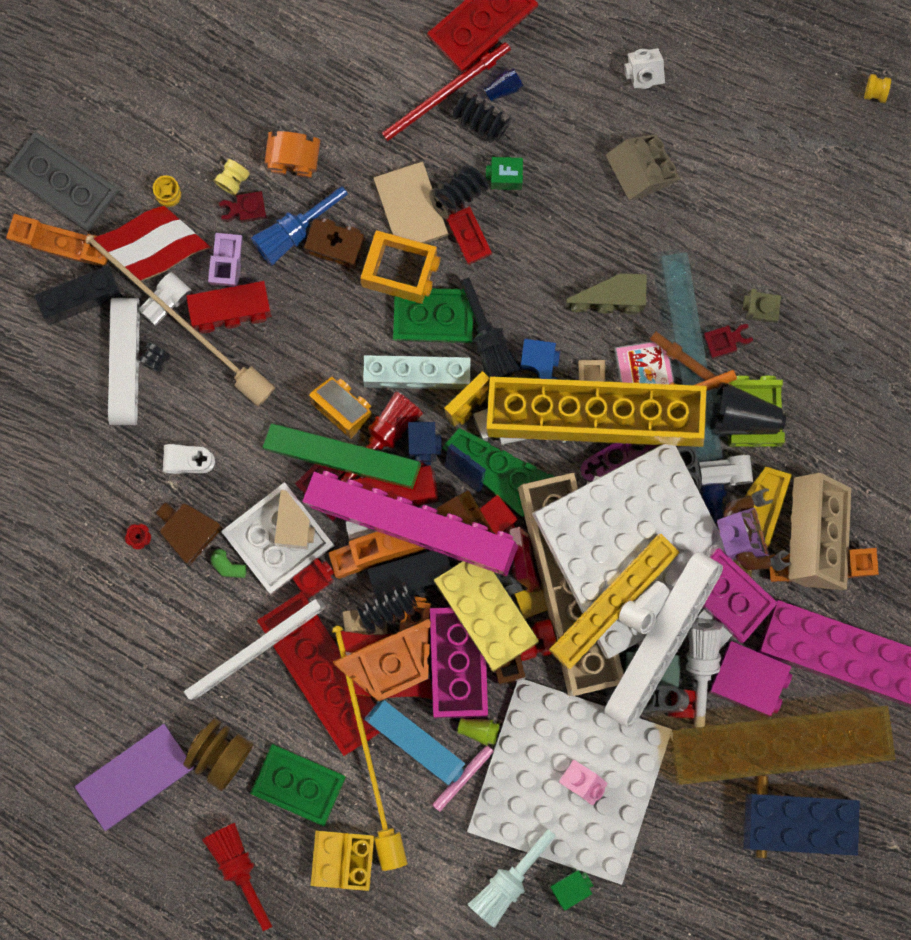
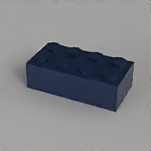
[743,794,860,856]

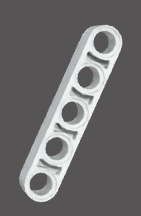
[108,298,140,425]

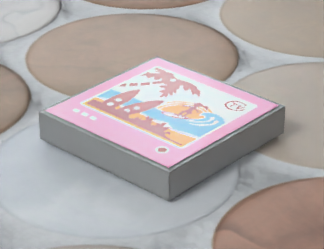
[614,341,674,384]

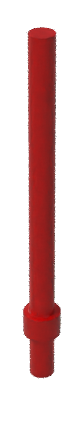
[381,42,511,141]

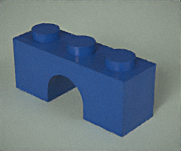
[520,339,560,379]

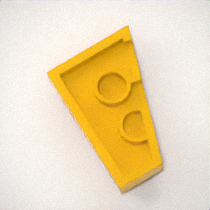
[718,467,792,550]

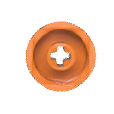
[264,131,320,178]

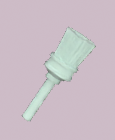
[468,829,556,928]

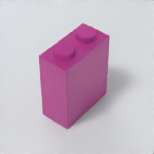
[708,641,793,718]

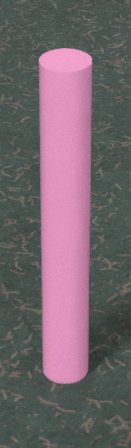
[432,745,494,812]

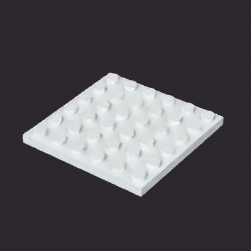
[532,444,734,659]
[467,679,672,885]

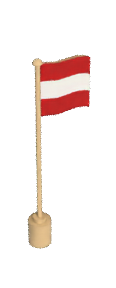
[86,206,276,407]

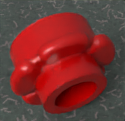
[125,524,151,550]

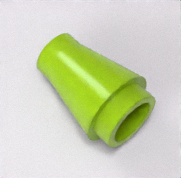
[458,718,499,746]

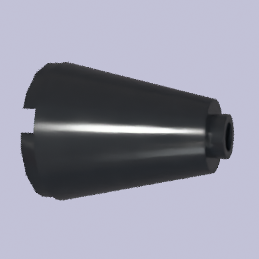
[710,382,786,435]

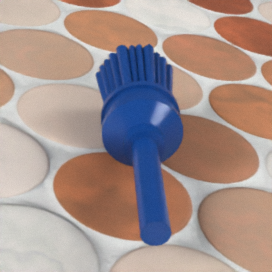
[251,186,348,266]

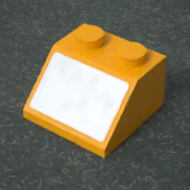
[309,377,372,439]

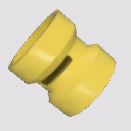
[214,159,250,196]

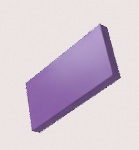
[75,724,195,831]

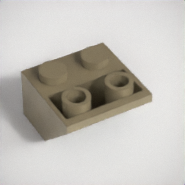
[606,134,680,200]

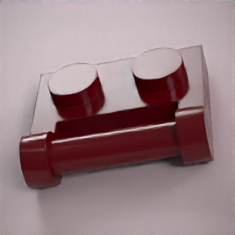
[510,527,541,593]

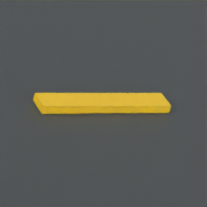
[549,533,680,669]

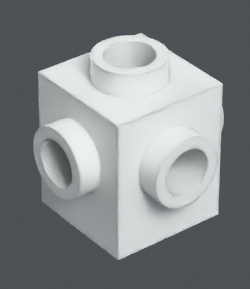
[624,49,665,89]

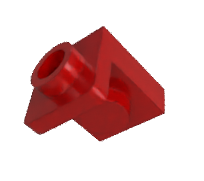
[292,558,334,600]

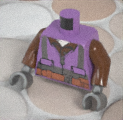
[717,488,791,571]

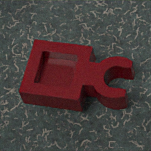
[219,191,267,223]
[703,324,753,360]

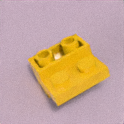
[311,831,374,891]

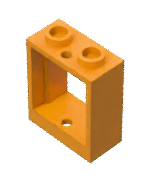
[360,230,441,304]

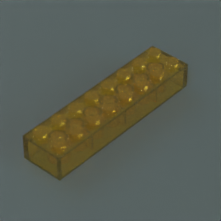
[670,705,896,786]

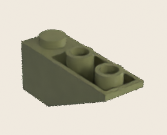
[565,273,647,315]

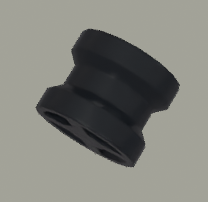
[137,342,171,374]

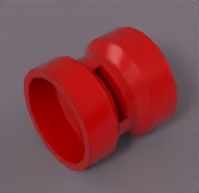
[668,690,696,719]

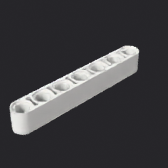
[605,552,723,728]

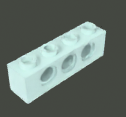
[363,355,470,390]

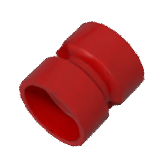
[520,619,556,661]

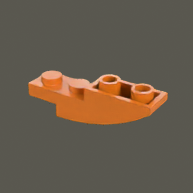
[329,532,426,579]

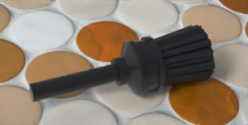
[460,277,520,378]

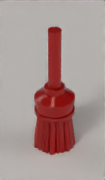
[340,391,423,483]
[202,823,273,931]

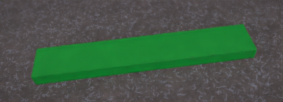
[263,423,421,489]

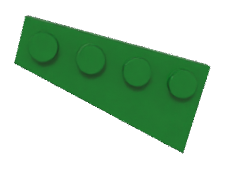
[442,428,555,519]

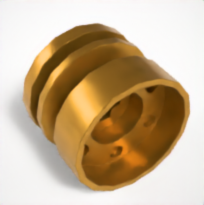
[183,718,253,792]

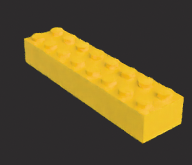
[487,377,706,447]

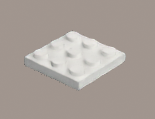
[221,482,334,595]

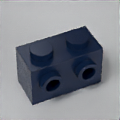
[408,422,441,466]

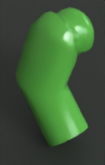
[210,549,246,578]

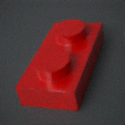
[446,206,492,265]

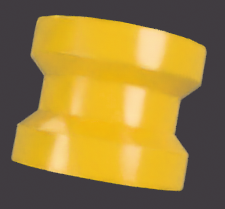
[864,74,891,104]

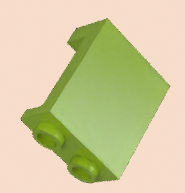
[728,376,785,447]

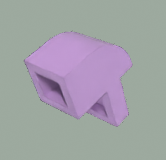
[208,233,243,287]

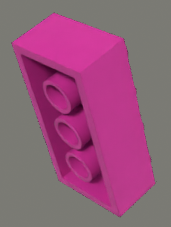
[430,608,488,719]

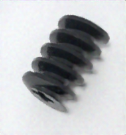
[452,90,512,143]
[430,165,489,219]
[357,581,418,634]

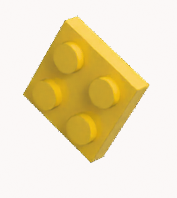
[444,371,490,427]

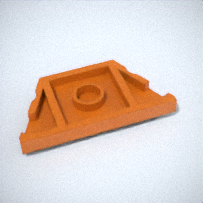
[333,619,431,701]

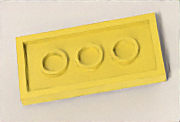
[434,562,539,672]

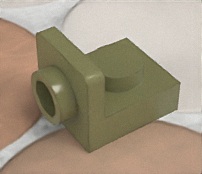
[742,289,781,323]

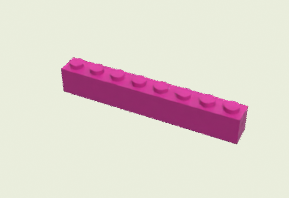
[302,471,518,577]

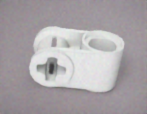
[163,444,215,474]

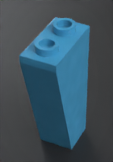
[364,700,465,785]

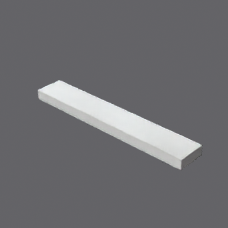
[184,599,326,700]

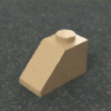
[274,490,315,550]

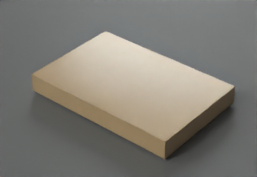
[374,162,448,252]

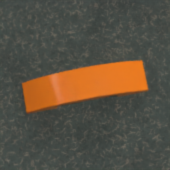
[6,214,108,266]
[769,548,879,582]

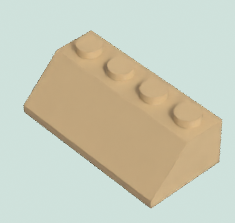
[788,473,851,590]

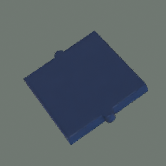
[444,444,486,493]

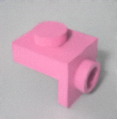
[559,760,607,805]

